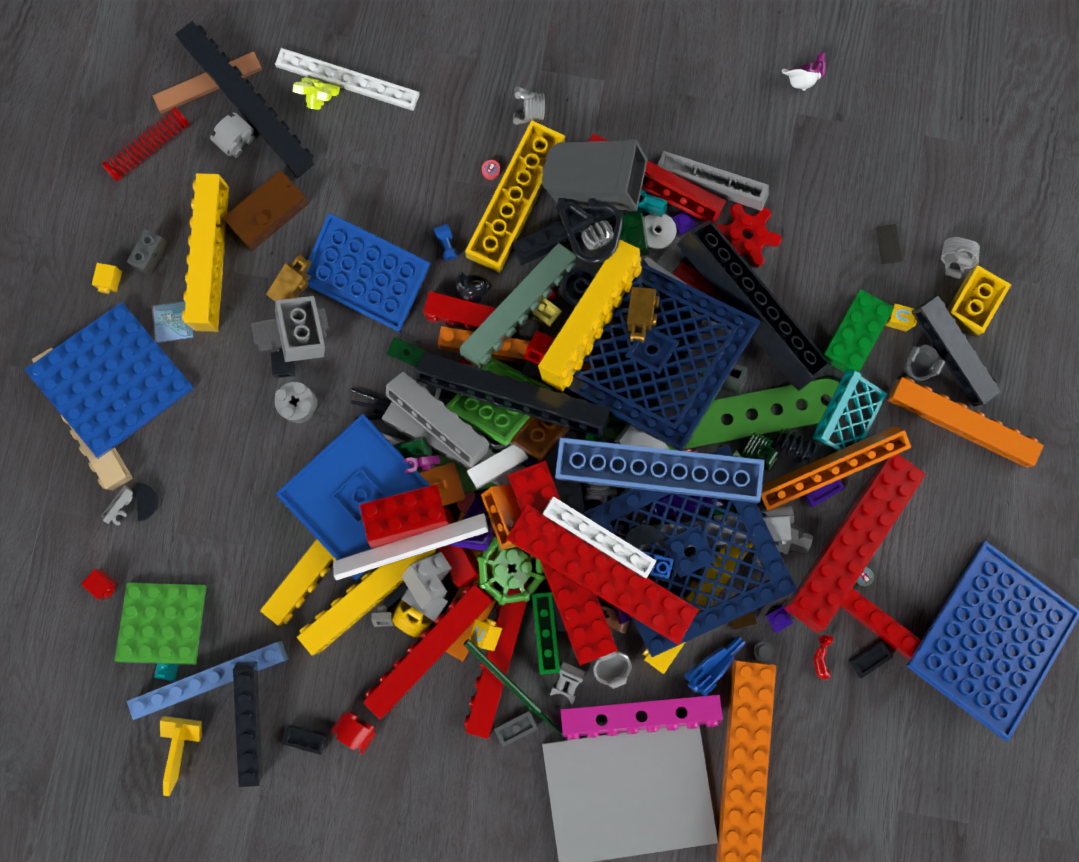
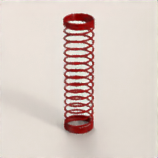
[101,106,190,182]

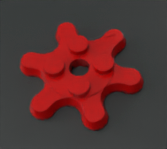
[716,203,782,268]

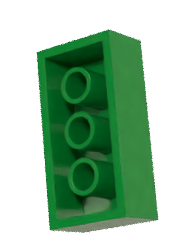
[823,289,894,372]

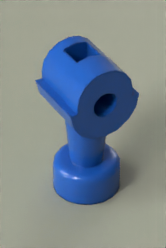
[433,223,459,261]

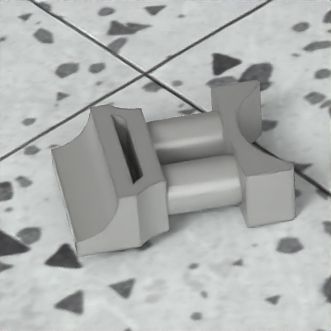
[550,662,586,705]

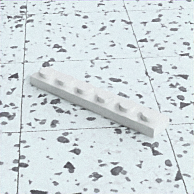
[543,497,656,578]

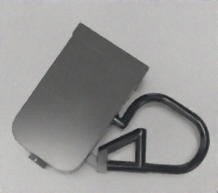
[542,139,647,264]

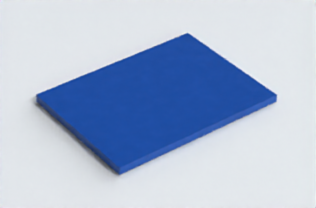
[906,541,1079,741]

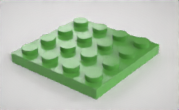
[445,357,553,446]
[115,583,206,665]

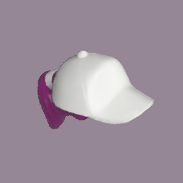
[782,51,826,91]

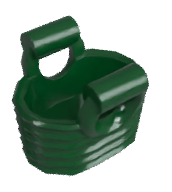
[741,432,778,471]

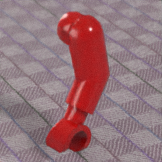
[813,634,833,680]

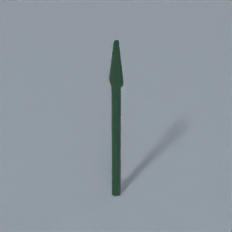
[463,639,567,740]

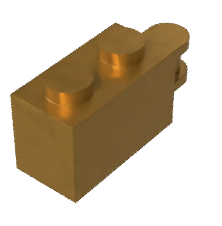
[266,254,312,301]
[627,287,659,343]

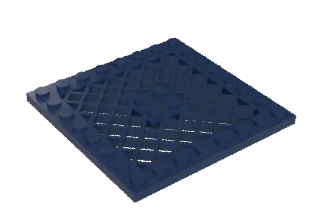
[565,262,760,451]
[583,445,797,657]

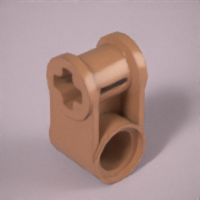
[601,605,631,634]

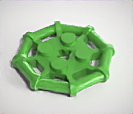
[477,536,546,605]

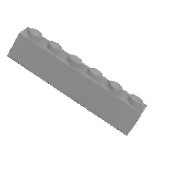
[386,372,489,468]

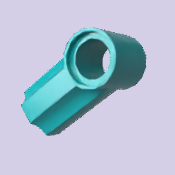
[635,189,668,217]

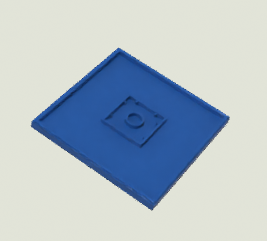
[275,414,443,580]

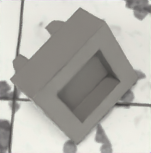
[371,604,394,627]

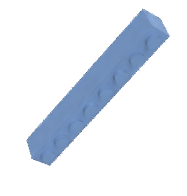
[127,641,289,720]

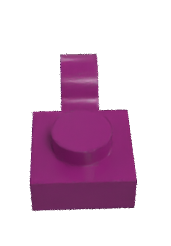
[403,455,440,473]

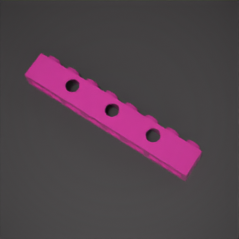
[561,695,723,740]

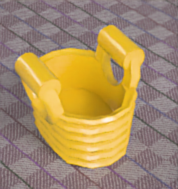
[392,600,433,637]

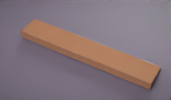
[153,51,262,114]

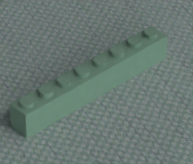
[460,243,576,368]

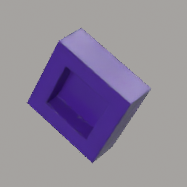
[672,211,697,236]
[765,606,793,633]

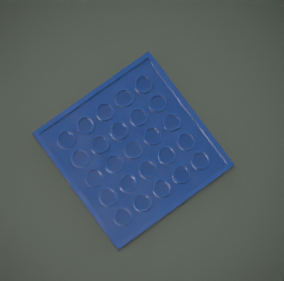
[24,302,194,459]

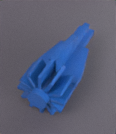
[684,636,745,696]

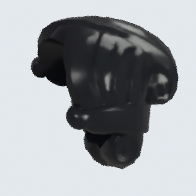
[456,272,492,304]

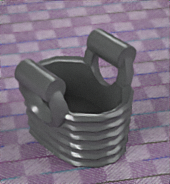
[903,344,945,382]

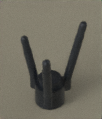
[350,388,391,420]

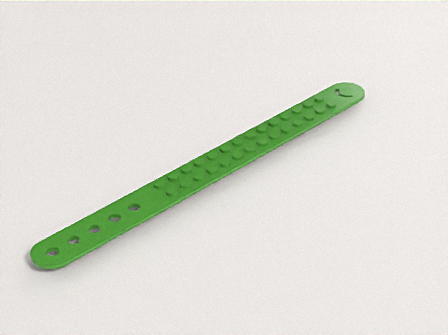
[416,379,848,493]

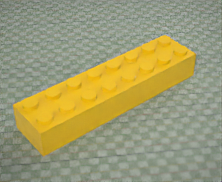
[465,120,565,273]
[182,173,229,332]
[538,240,642,392]
[297,549,438,656]

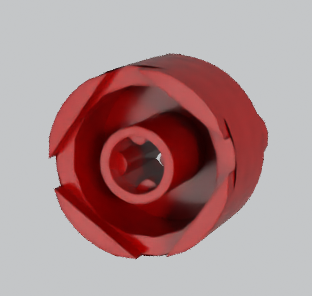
[329,710,376,755]

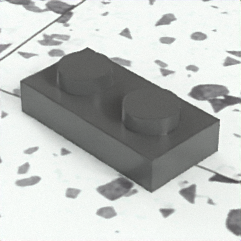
[494,710,538,747]

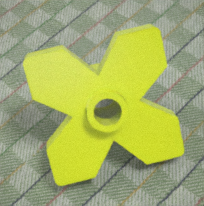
[293,77,340,110]

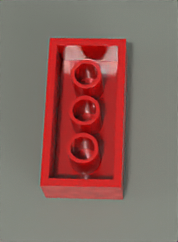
[359,484,448,549]

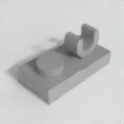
[101,485,133,525]

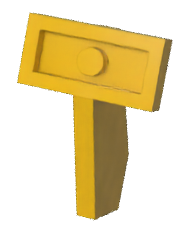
[160,716,202,796]

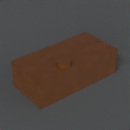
[223,169,309,251]

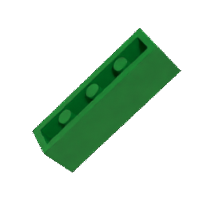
[532,592,560,675]

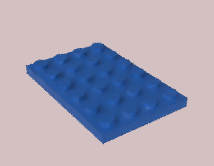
[307,213,431,332]

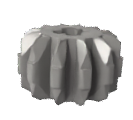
[581,221,614,250]

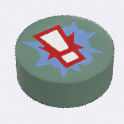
[856,567,874,586]

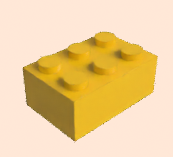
[947,265,1011,337]

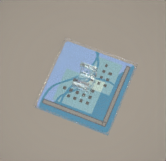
[152,301,194,343]

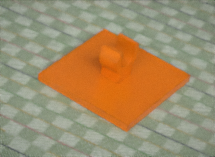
[419,462,466,506]

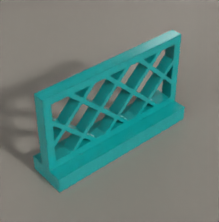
[812,370,887,451]

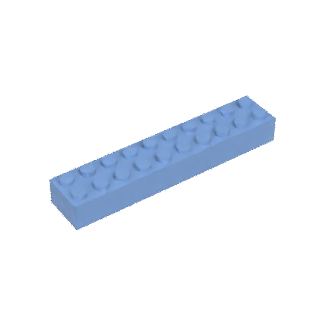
[555,438,765,503]

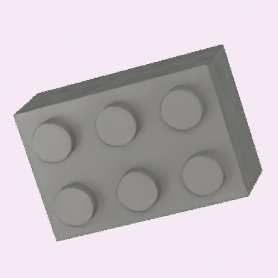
[275,296,325,362]

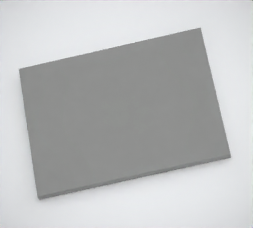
[542,726,718,862]

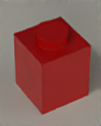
[525,331,554,365]
[81,569,118,600]

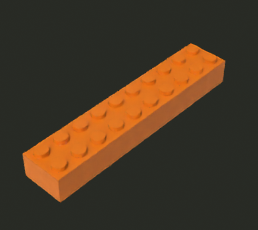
[716,660,776,862]

